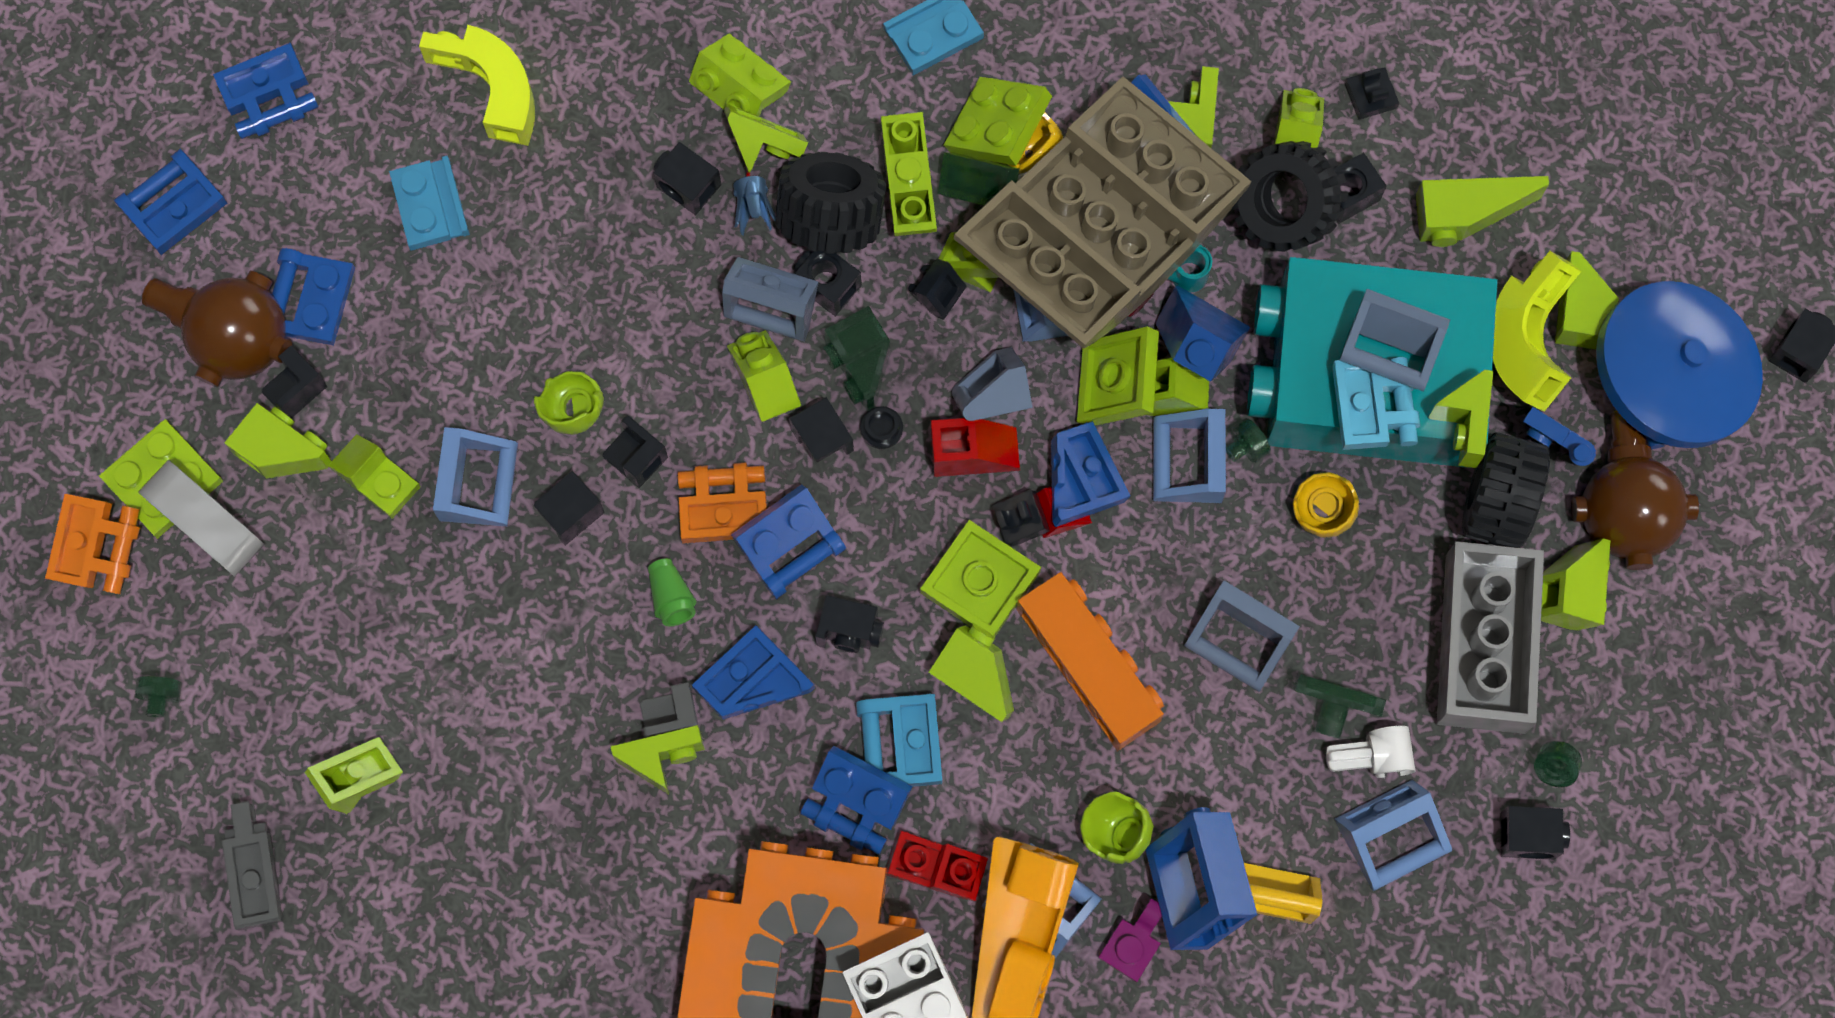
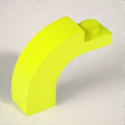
[419,25,535,146]
[1493,251,1581,412]

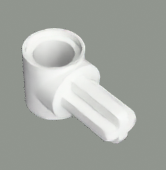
[1326,726,1416,778]

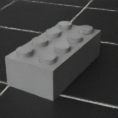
[1437,542,1544,734]

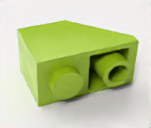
[1273,88,1324,148]
[727,330,802,422]
[224,403,331,478]
[1541,538,1611,631]

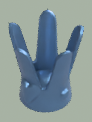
[733,172,776,235]

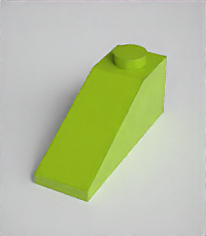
[1416,176,1549,247]

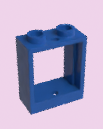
[1146,807,1258,950]

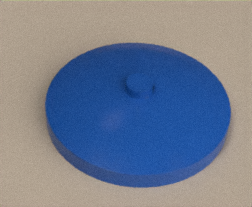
[1596,281,1763,448]

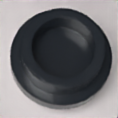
[860,406,903,449]

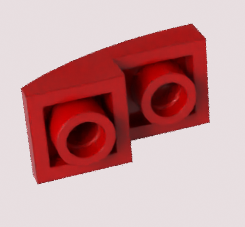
[886,831,988,901]

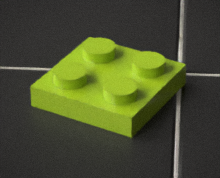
[944,77,1052,166]
[1077,326,1159,426]
[99,419,223,539]
[920,520,1041,637]

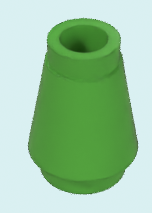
[648,558,696,626]

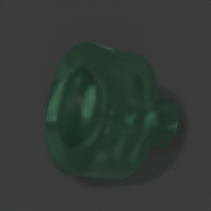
[1226,418,1271,463]
[134,676,182,718]
[1534,741,1582,788]

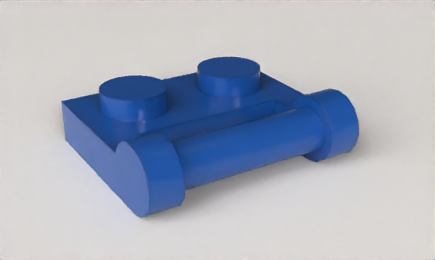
[114,149,227,255]
[272,248,355,346]
[731,484,846,599]

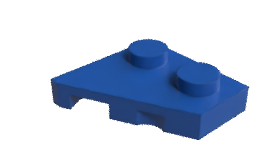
[1051,421,1131,527]
[692,626,815,720]

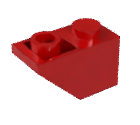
[931,418,1020,477]

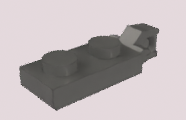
[222,801,283,931]

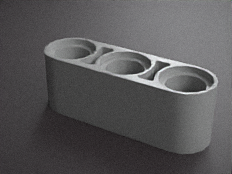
[138,460,265,577]

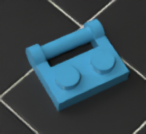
[856,694,943,787]

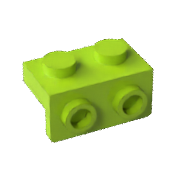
[689,33,791,116]

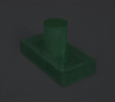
[938,152,1019,206]
[1293,673,1386,739]

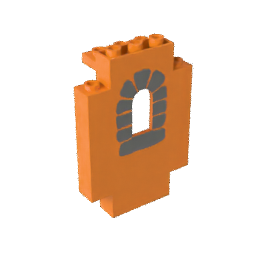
[678,841,925,1018]

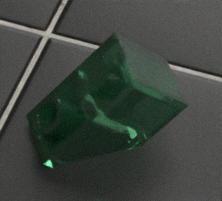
[822,306,891,412]

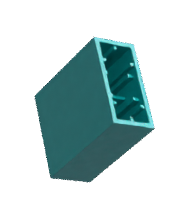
[1247,257,1498,468]

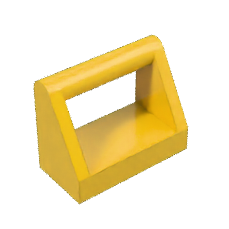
[1244,863,1323,924]

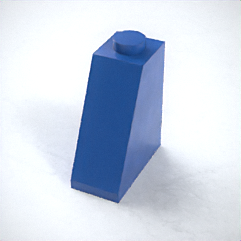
[1156,285,1250,382]

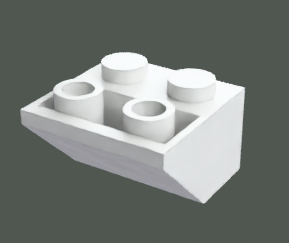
[842,932,968,1018]

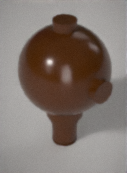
[142,270,292,387]
[1571,410,1699,570]

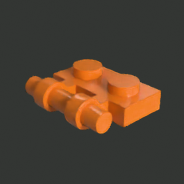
[678,462,767,544]
[45,494,140,594]

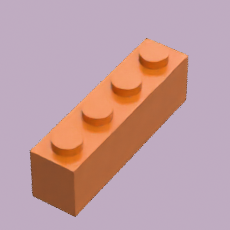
[1016,572,1164,752]

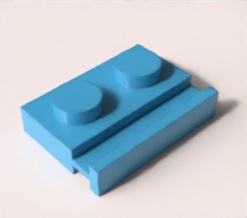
[883,0,984,75]
[389,155,470,251]

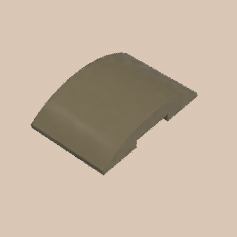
[954,76,1252,349]

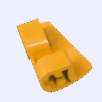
[972,836,1079,1018]

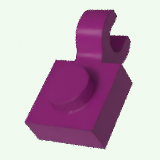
[1098,899,1162,983]

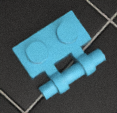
[1332,357,1420,450]

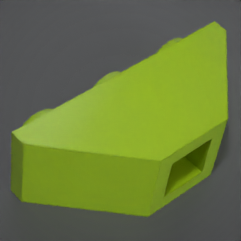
[881,112,937,236]

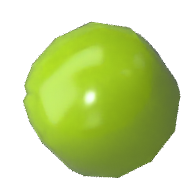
[534,371,604,435]
[1080,791,1154,864]

